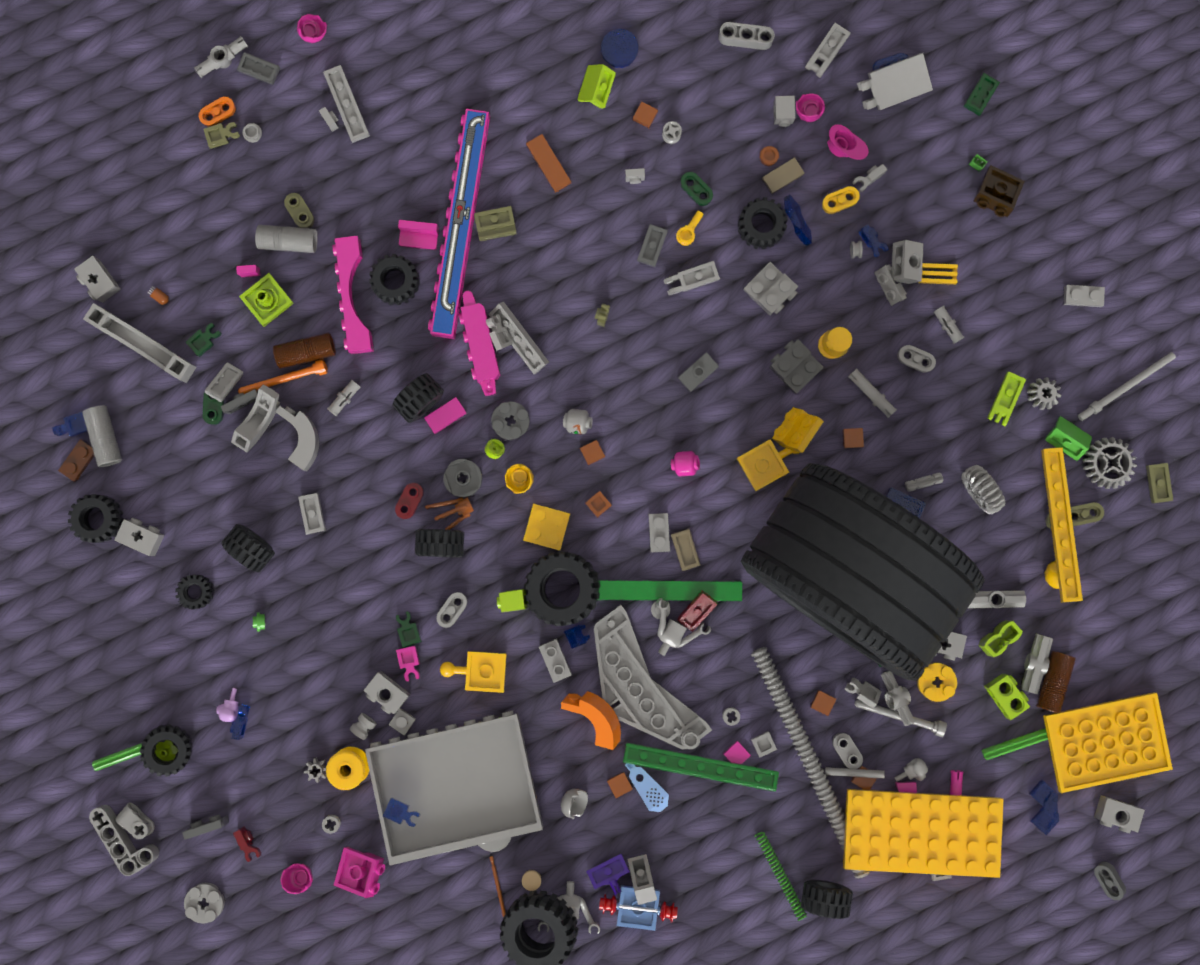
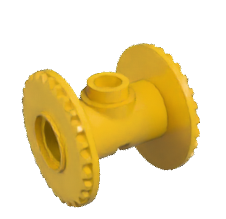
[326,747,369,790]

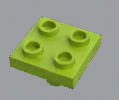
[239,273,294,327]

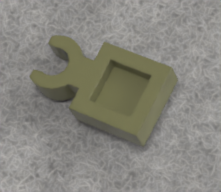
[203,122,240,149]
[595,304,610,327]

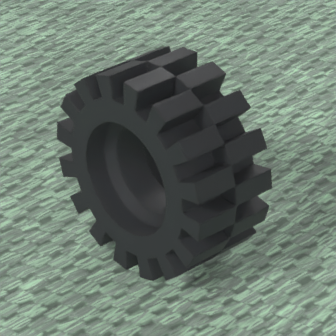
[175,575,214,610]

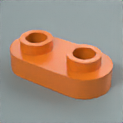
[199,97,236,127]

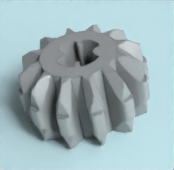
[1027,377,1062,410]

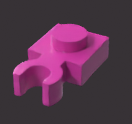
[396,645,420,681]

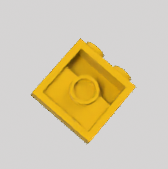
[772,407,824,453]

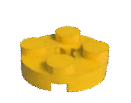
[917,662,957,702]

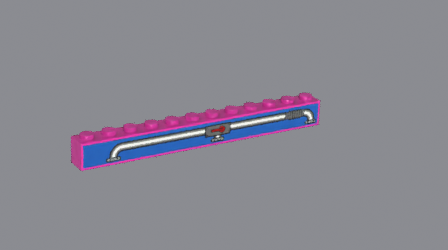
[428,109,490,339]

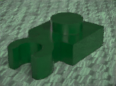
[186,323,222,357]
[396,611,422,648]

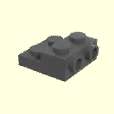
[769,339,824,394]

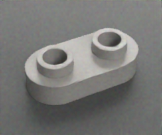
[897,345,936,373]
[436,592,468,628]
[832,733,863,769]

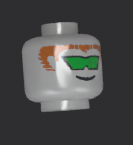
[563,409,593,434]

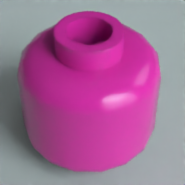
[671,451,700,477]

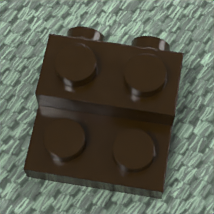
[973,165,1025,217]

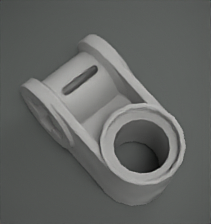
[115,803,155,839]

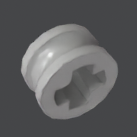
[850,241,863,259]
[722,707,740,726]
[322,814,341,834]

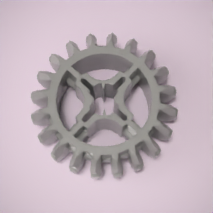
[1083,437,1137,489]
[961,465,1006,514]

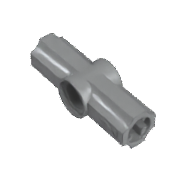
[968,590,1026,608]
[1020,634,1053,694]

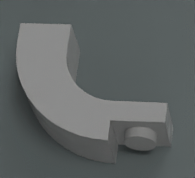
[231,384,280,452]
[275,406,319,471]

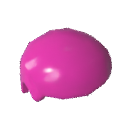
[297,14,327,43]
[795,93,825,122]
[280,863,313,894]

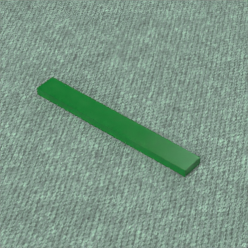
[597,580,742,601]
[623,743,779,792]

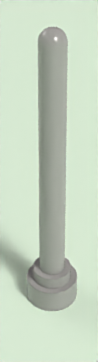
[855,700,947,737]

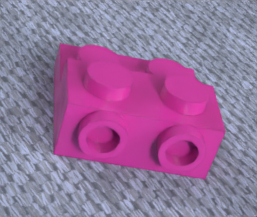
[334,847,385,898]

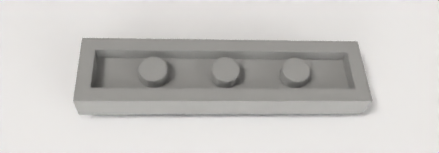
[323,65,370,143]
[489,301,549,374]

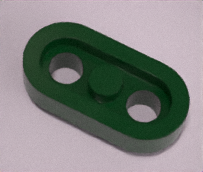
[680,172,713,206]
[202,392,224,425]

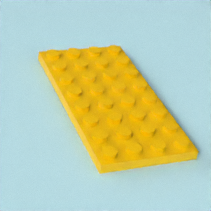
[843,789,1004,878]

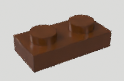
[58,439,95,482]

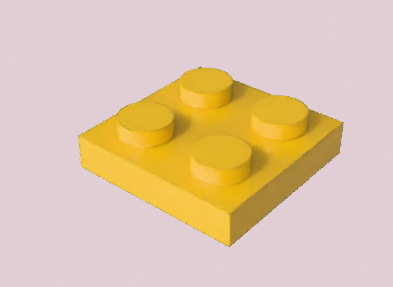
[523,504,570,551]

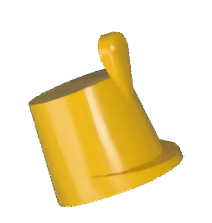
[818,327,852,359]

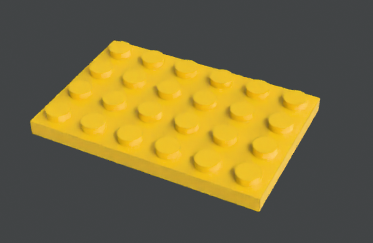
[1043,692,1173,793]

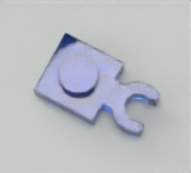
[230,704,250,740]
[383,798,421,827]

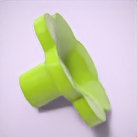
[155,740,178,761]

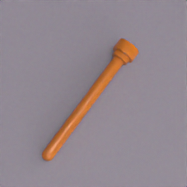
[238,359,328,394]

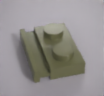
[474,206,517,241]

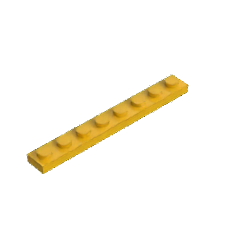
[1041,447,1083,603]

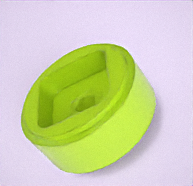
[485,439,505,459]

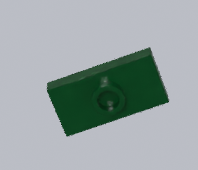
[963,73,1000,116]

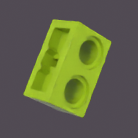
[497,589,529,612]
[984,673,1030,720]

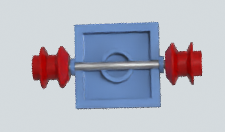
[599,885,678,931]

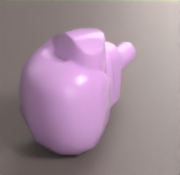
[216,688,239,722]

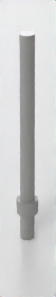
[1077,352,1176,421]

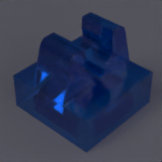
[564,625,590,649]

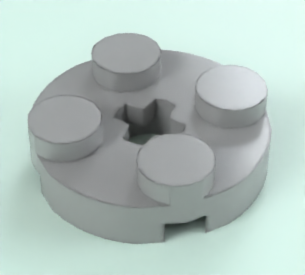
[184,883,225,924]

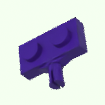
[586,854,630,895]

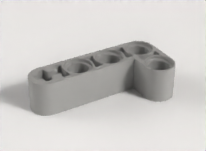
[89,805,159,876]

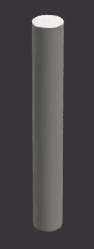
[825,767,885,779]

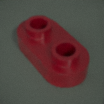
[395,483,424,519]

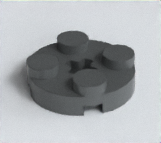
[491,402,530,440]
[443,459,482,498]

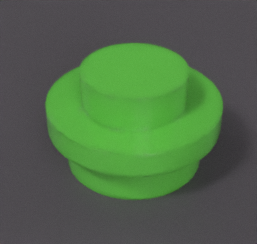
[253,612,265,632]

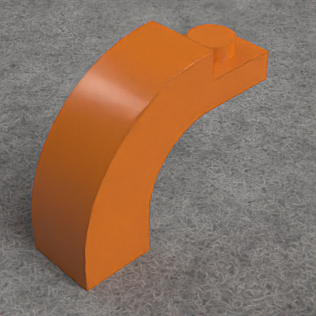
[561,691,621,750]

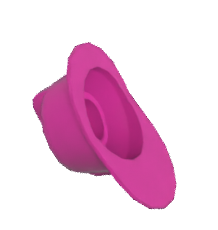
[827,125,869,160]

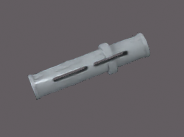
[848,369,897,418]

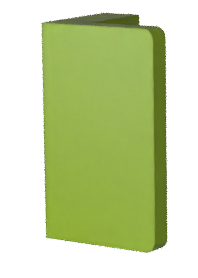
[577,64,616,108]

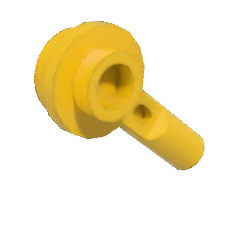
[676,211,704,246]

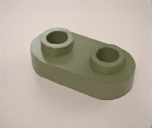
[284,193,314,228]

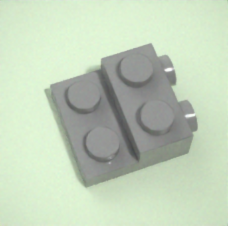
[743,262,798,316]

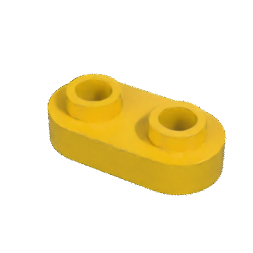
[822,186,860,214]

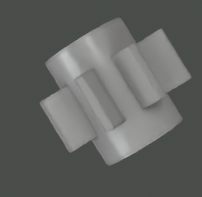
[304,757,327,783]

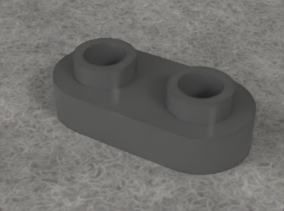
[1094,862,1126,900]

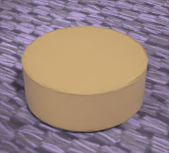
[522,870,541,891]

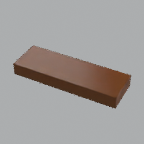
[526,134,571,193]

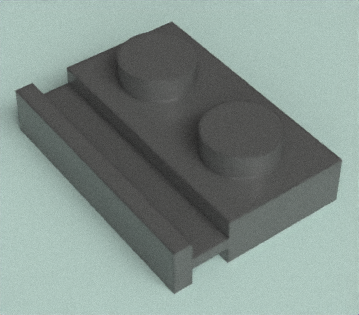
[182,814,229,840]

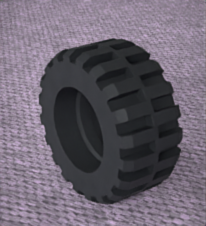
[524,552,601,626]
[500,890,578,965]

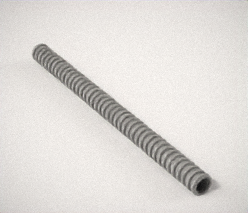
[751,647,871,879]

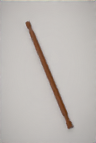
[489,856,506,917]

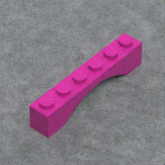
[332,236,374,354]

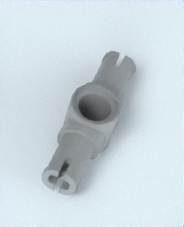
[194,36,248,78]

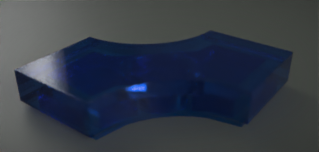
[784,194,812,246]

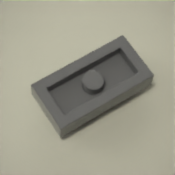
[637,224,668,267]

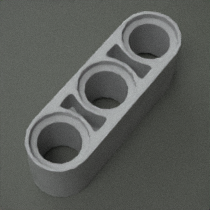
[718,22,775,50]

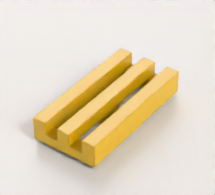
[918,263,958,285]

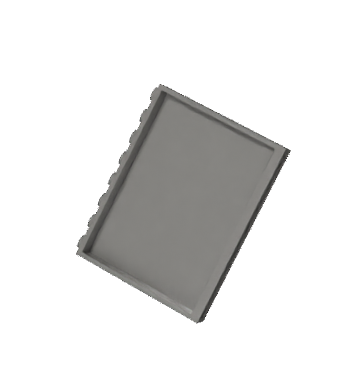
[365,711,543,865]

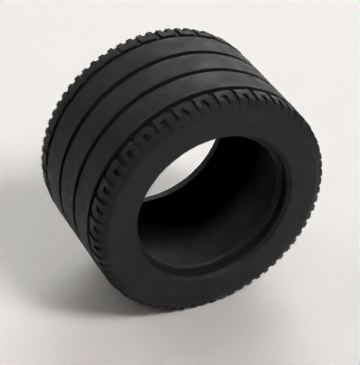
[741,463,985,681]

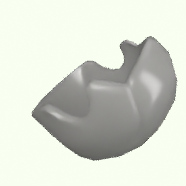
[561,788,588,819]

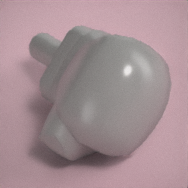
[895,758,928,781]

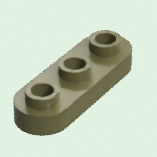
[1045,502,1104,529]

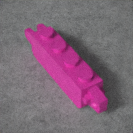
[458,291,500,396]

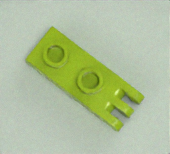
[987,371,1026,426]

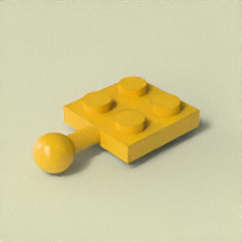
[737,439,800,491]
[440,651,507,693]

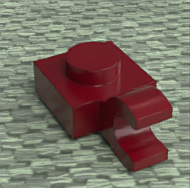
[233,826,261,862]

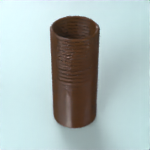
[273,332,336,369]
[1036,651,1076,713]

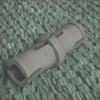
[933,305,964,344]
[327,379,361,417]

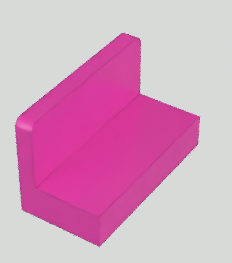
[398,220,439,250]

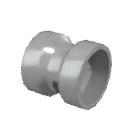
[350,713,377,740]

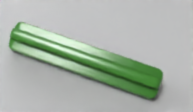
[92,743,142,771]

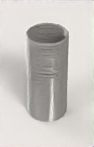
[255,224,317,254]
[82,405,122,467]

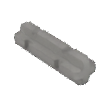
[905,473,943,492]

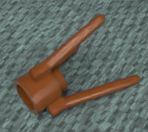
[425,497,474,530]

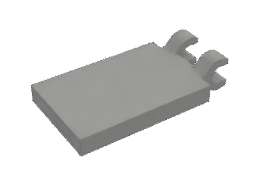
[857,53,933,110]

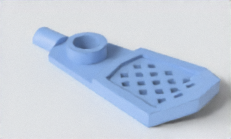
[625,763,669,812]

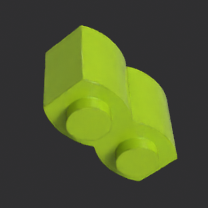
[979,620,1023,657]

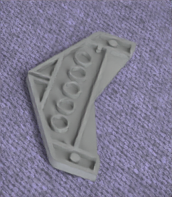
[594,605,712,749]

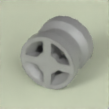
[662,121,682,144]

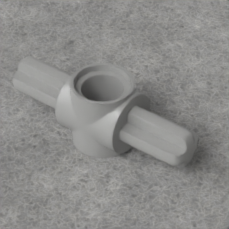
[881,671,915,726]

